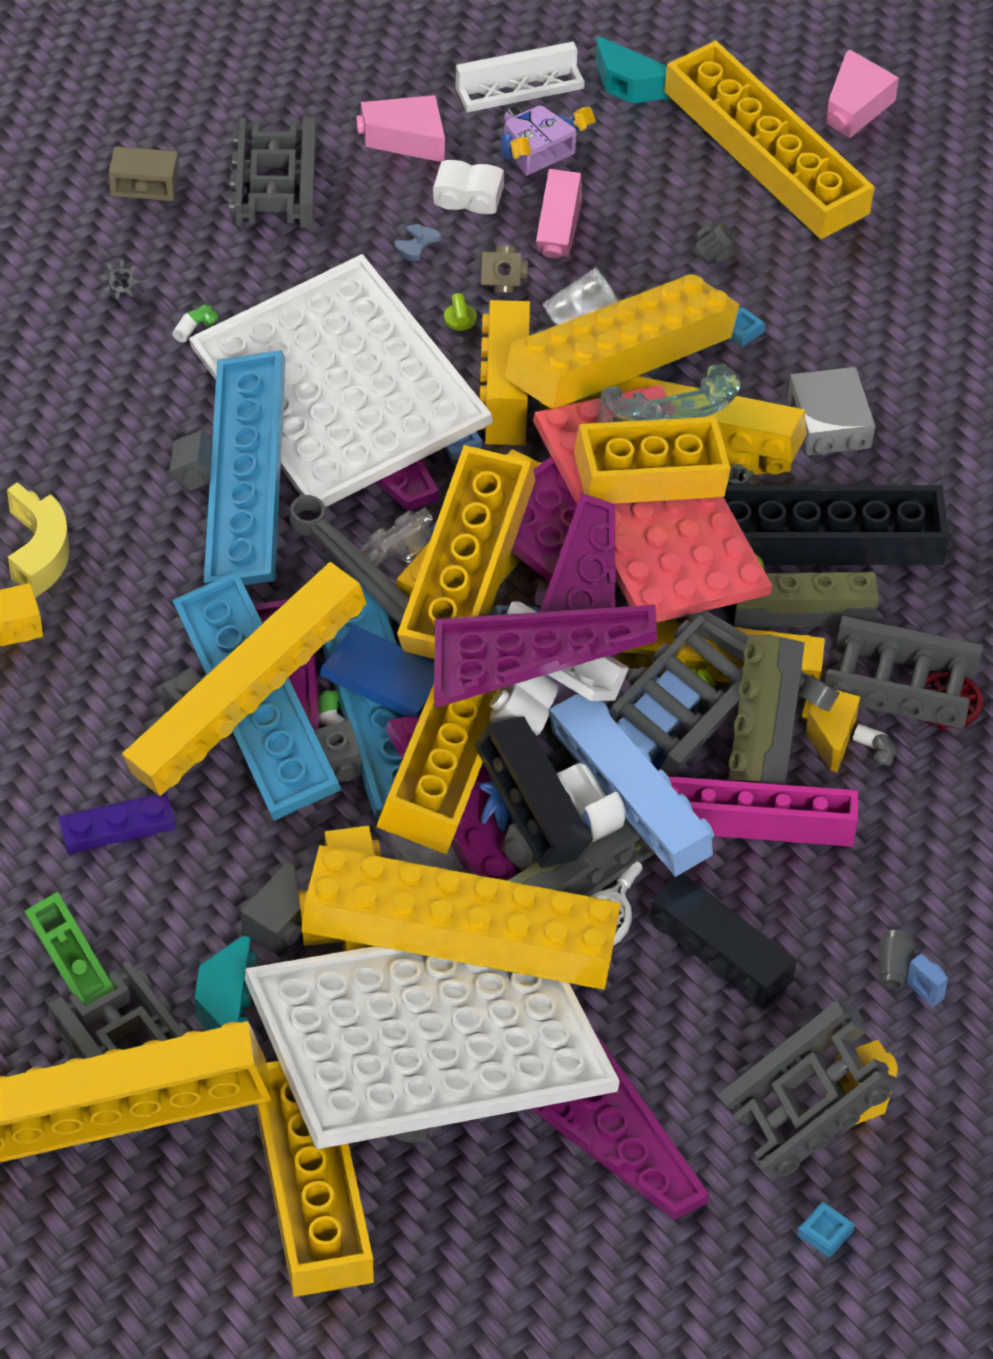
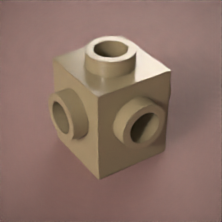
[481,246,528,292]

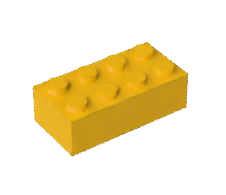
[480,300,530,446]
[574,416,731,504]

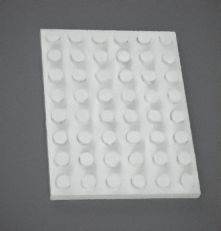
[189,254,493,513]
[244,946,620,1150]

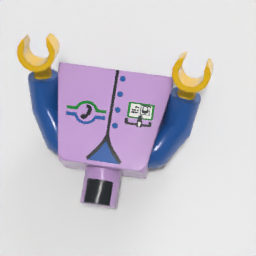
[501,106,596,176]

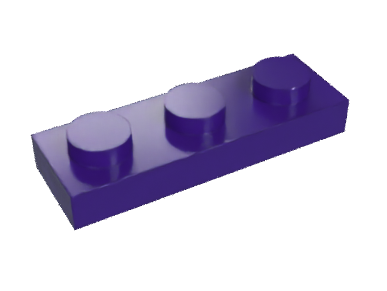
[58,792,176,854]

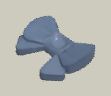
[394,224,441,261]

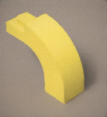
[7,482,69,598]

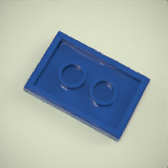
[320,625,434,718]

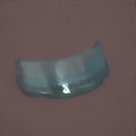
[599,363,740,423]

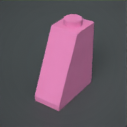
[826,50,899,138]
[356,95,445,162]
[536,169,583,259]

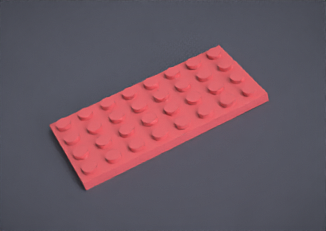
[533,385,773,623]

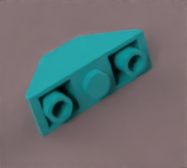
[595,37,670,104]
[195,936,258,1030]

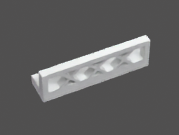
[456,41,584,112]
[507,602,629,701]

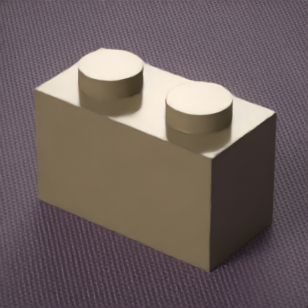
[109,146,179,201]

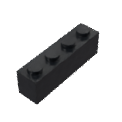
[474,716,593,869]
[650,873,797,1009]

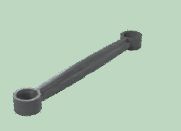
[290,495,409,625]
[615,581,840,712]

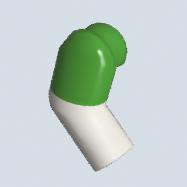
[172,304,219,342]
[319,690,346,727]

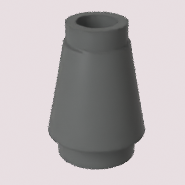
[879,930,917,990]

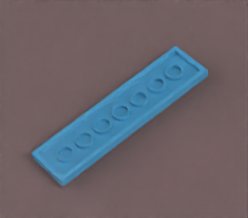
[204,350,286,585]
[172,572,341,820]
[322,587,406,818]

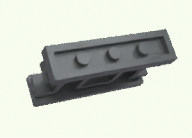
[229,117,316,228]
[48,961,190,1134]
[719,1000,899,1177]

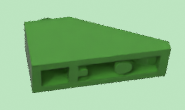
[24,892,115,1007]

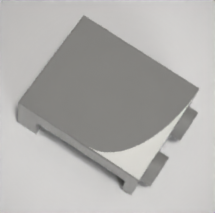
[787,367,875,456]

